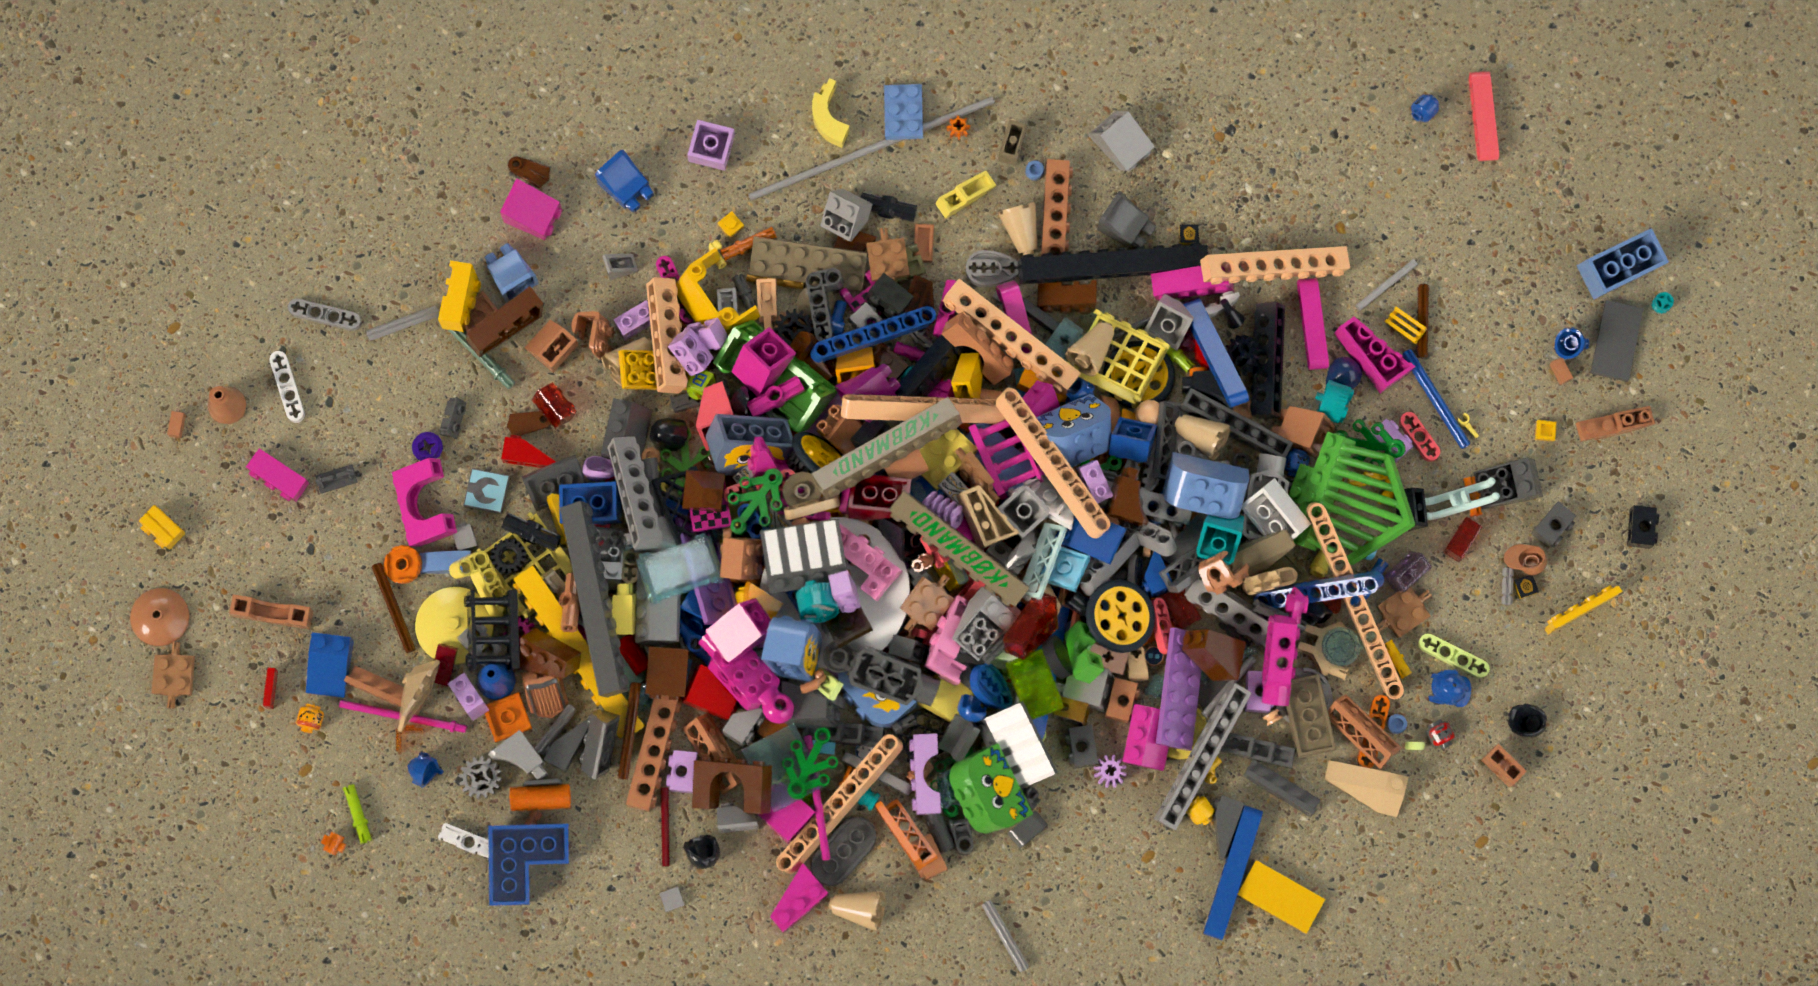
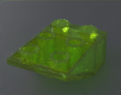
[1005,649,1064,720]

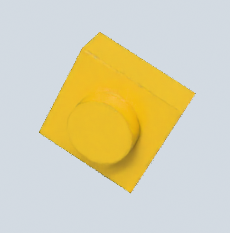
[717,211,744,238]

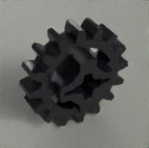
[774,309,814,346]
[1226,334,1261,377]

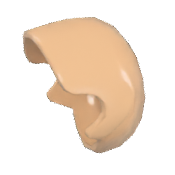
[1134,400,1159,426]

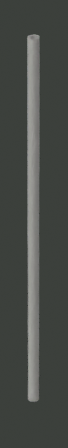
[748,96,995,201]

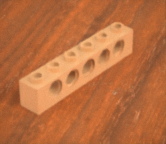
[646,277,688,394]

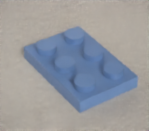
[884,84,923,140]

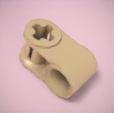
[1126,646,1149,682]

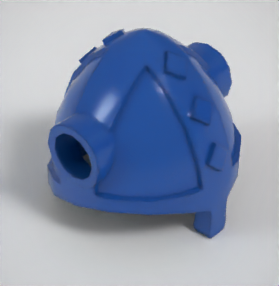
[1554,327,1589,359]
[1065,377,1095,404]
[407,752,444,788]

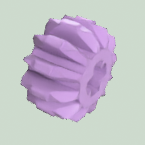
[1094,755,1127,788]

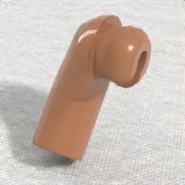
[800,669,826,694]

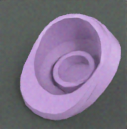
[582,456,615,482]

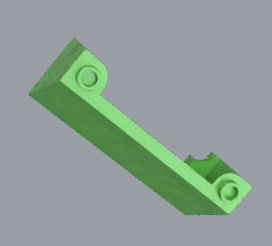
[713,320,837,433]

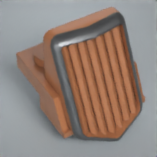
[521,671,569,719]

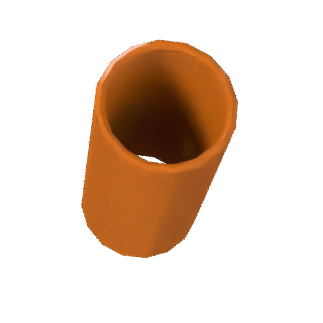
[509,784,571,812]

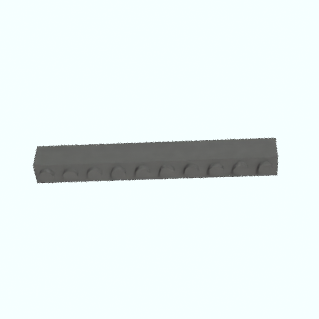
[560,501,629,698]

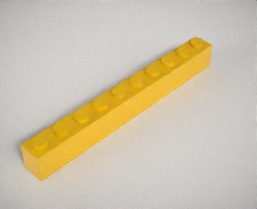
[513,565,645,739]

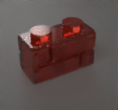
[531,382,577,429]
[1443,517,1482,562]
[1161,589,1202,630]

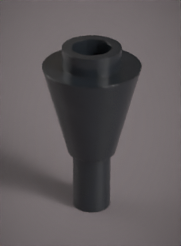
[1220,299,1245,329]

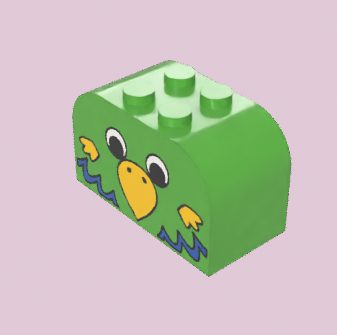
[950,743,1033,834]

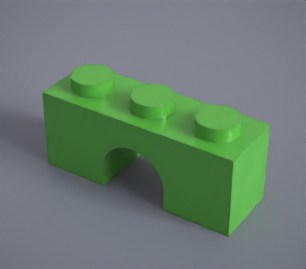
[1064,620,1104,684]

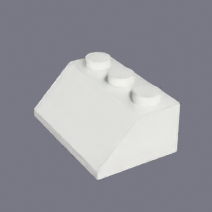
[1241,478,1312,540]

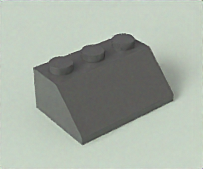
[601,398,653,460]
[580,709,620,780]

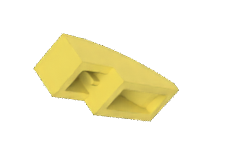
[935,171,997,219]

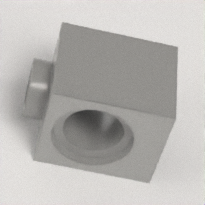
[453,523,479,551]

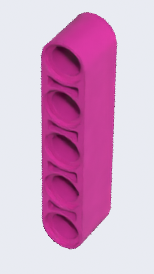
[1297,278,1329,370]

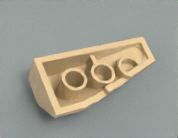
[398,660,440,732]
[1324,760,1408,817]

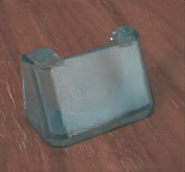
[636,533,726,606]

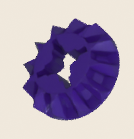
[412,432,443,461]

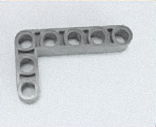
[1079,521,1177,596]

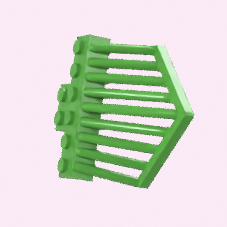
[1288,431,1415,565]

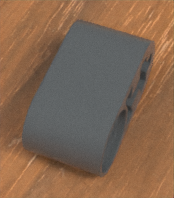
[1007,810,1048,849]

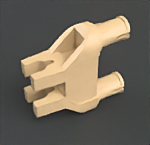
[1242,567,1298,595]
[1297,622,1359,680]

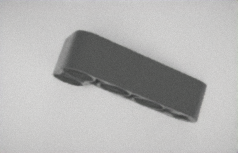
[806,268,844,342]

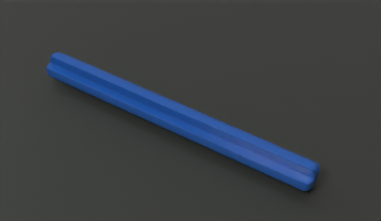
[1402,349,1470,449]

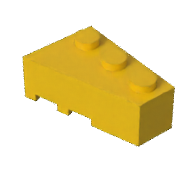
[438,260,481,332]

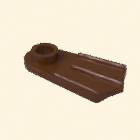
[508,156,550,189]
[507,411,552,436]

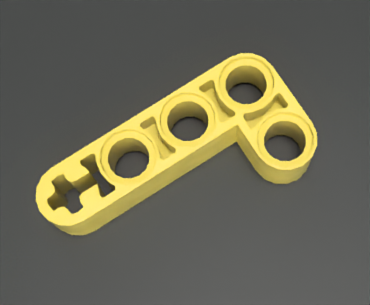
[449,551,506,617]

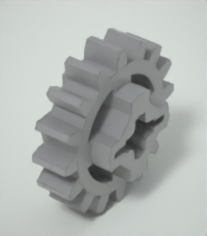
[458,756,502,800]

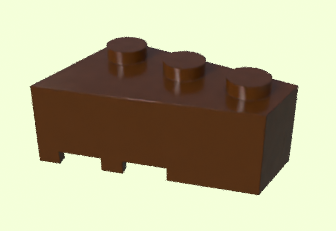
[1037,280,1097,315]
[519,628,581,678]

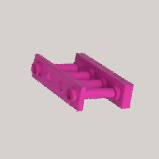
[968,419,1044,500]

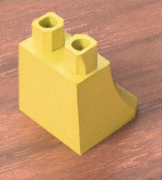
[611,583,637,635]
[917,673,982,723]

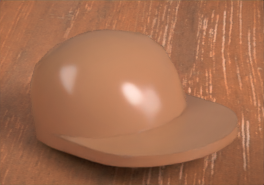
[1504,544,1547,575]

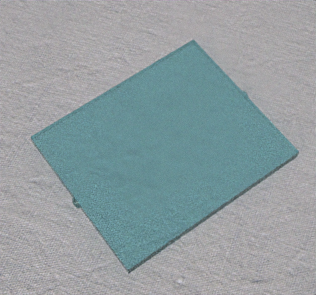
[741,723,825,813]

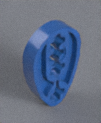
[970,663,1012,710]

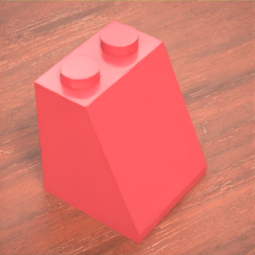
[696,382,735,451]

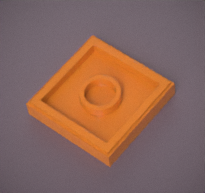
[485,692,533,743]

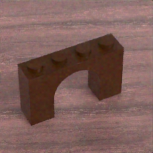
[692,756,772,814]

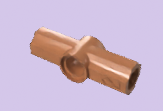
[559,572,581,633]

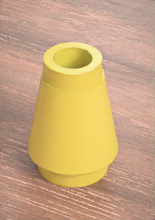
[1309,549,1329,578]

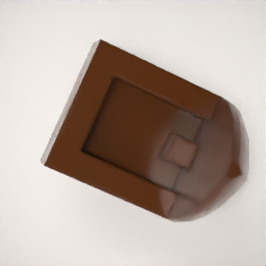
[790,331,818,361]

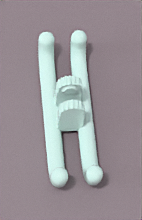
[1425,477,1500,520]

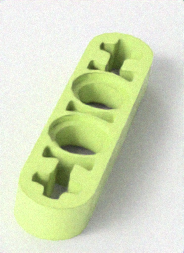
[1418,634,1490,679]

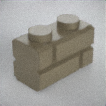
[998,120,1028,166]

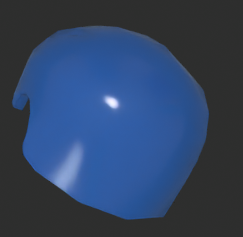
[957,694,987,722]

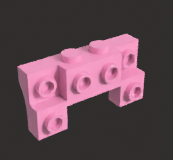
[839,523,902,601]
[924,595,968,685]

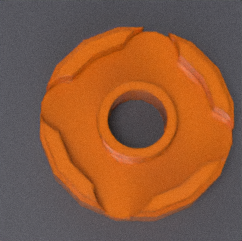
[383,545,422,584]

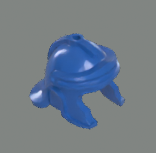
[1428,669,1471,707]

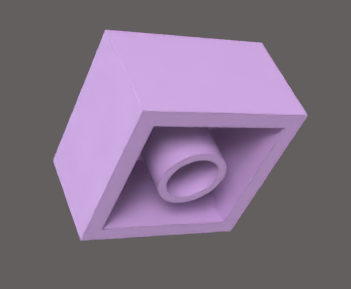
[687,120,735,171]

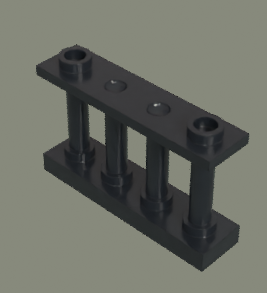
[464,590,520,671]

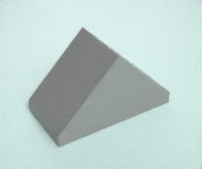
[603,254,638,280]

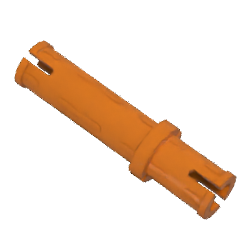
[720,226,777,261]

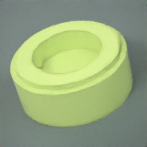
[1405,742,1425,750]

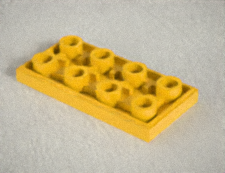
[618,350,691,390]
[1545,585,1622,635]
[1237,860,1325,934]

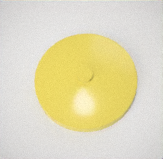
[415,587,494,665]

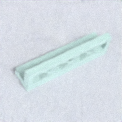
[1023,522,1067,602]

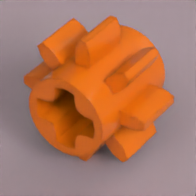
[947,115,970,140]
[321,832,346,856]

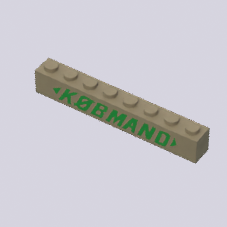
[812,397,962,500]
[889,490,1029,607]

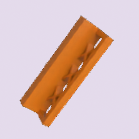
[875,799,938,871]

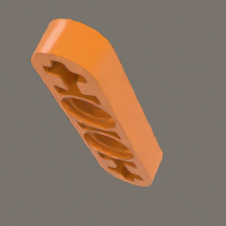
[1357,695,1390,768]

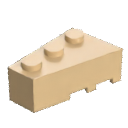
[956,485,1020,549]

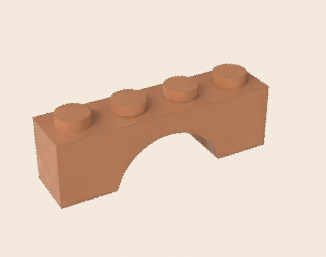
[942,312,1014,385]
[229,594,314,630]

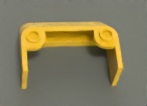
[676,247,761,336]

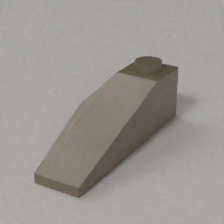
[1227,529,1295,584]

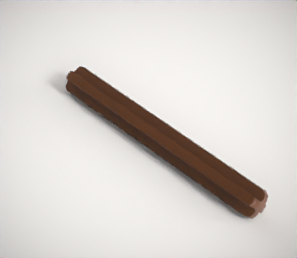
[372,563,416,653]
[618,682,641,780]

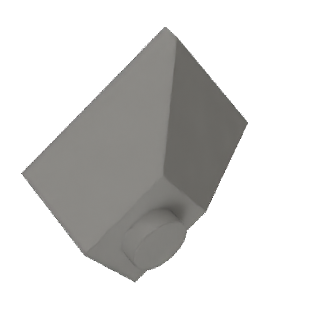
[1144,294,1194,350]
[717,803,759,833]

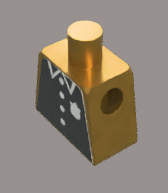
[1050,696,1091,726]

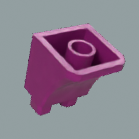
[834,363,901,423]

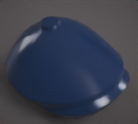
[1326,357,1362,389]

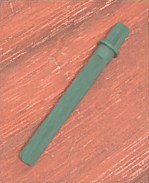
[437,316,515,389]

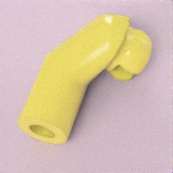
[708,240,727,269]

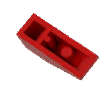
[501,435,556,468]

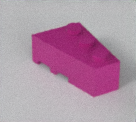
[770,863,829,933]

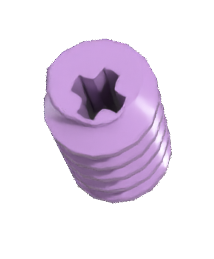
[922,491,964,529]

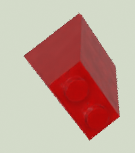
[682,664,737,720]

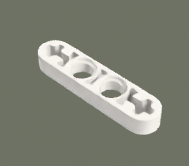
[270,351,305,423]

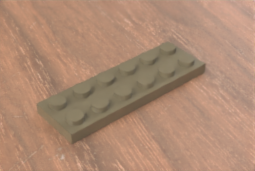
[749,236,868,291]

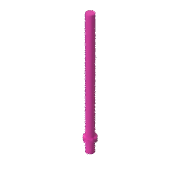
[339,700,467,733]
[804,735,830,860]

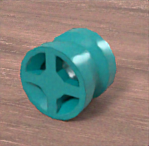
[1652,292,1674,314]
[858,788,881,811]

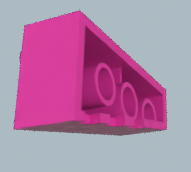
[1151,266,1234,300]
[1334,317,1416,394]

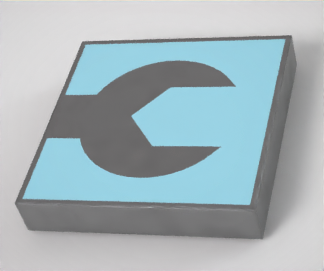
[463,468,510,514]

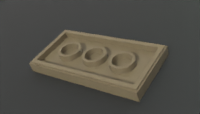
[1286,674,1337,758]

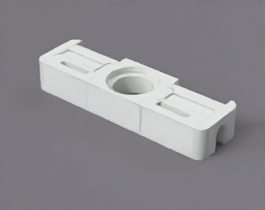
[438,823,488,858]

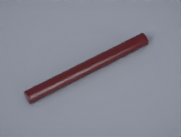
[661,787,670,867]

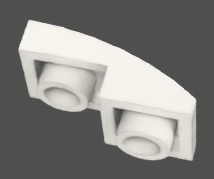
[1205,291,1240,318]

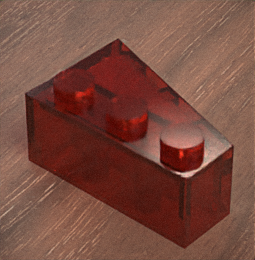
[1003,590,1058,660]

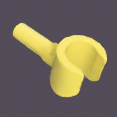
[1458,413,1479,439]

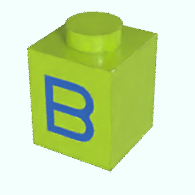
[686,370,716,400]

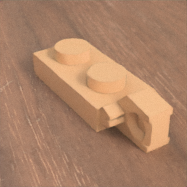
[756,278,778,330]

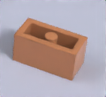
[1549,358,1573,386]
[167,411,186,438]

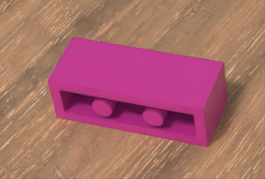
[246,448,310,502]

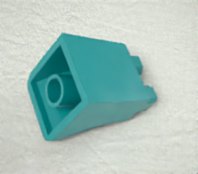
[1196,514,1245,565]

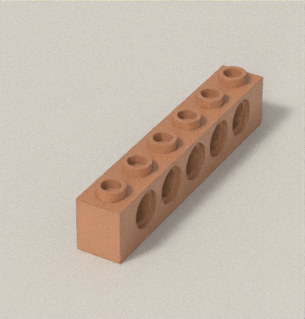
[1041,159,1073,254]
[626,695,682,812]

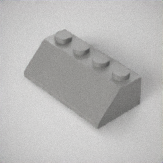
[635,564,682,647]

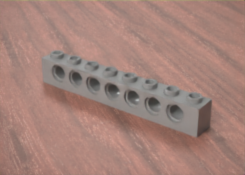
[1154,682,1252,830]

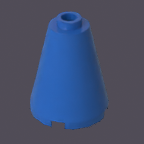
[477,663,516,700]

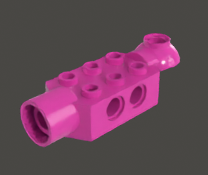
[1262,587,1308,706]
[699,633,794,724]

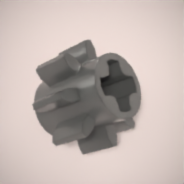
[1021,786,1041,811]

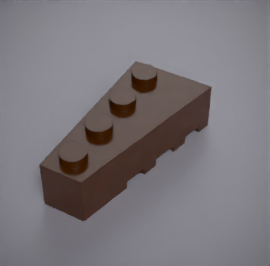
[466,286,544,358]

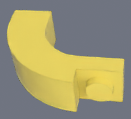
[812,78,850,148]

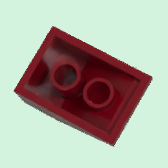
[848,475,911,521]

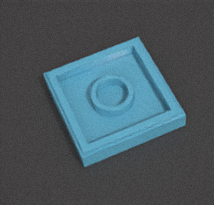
[1040,544,1091,592]

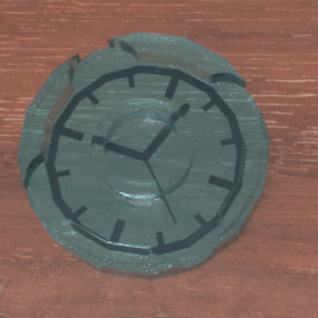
[1322,627,1361,666]

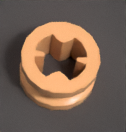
[1263,709,1283,726]

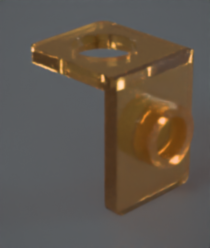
[396,725,425,753]

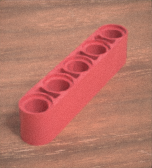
[1469,71,1499,161]

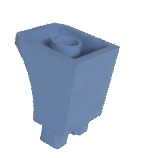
[485,243,539,303]

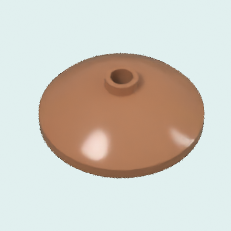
[130,588,190,646]

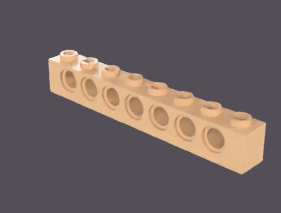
[1200,246,1350,285]
[943,279,1081,395]

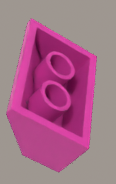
[1122,704,1169,771]

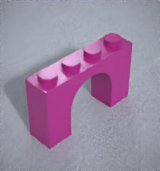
[392,458,457,547]

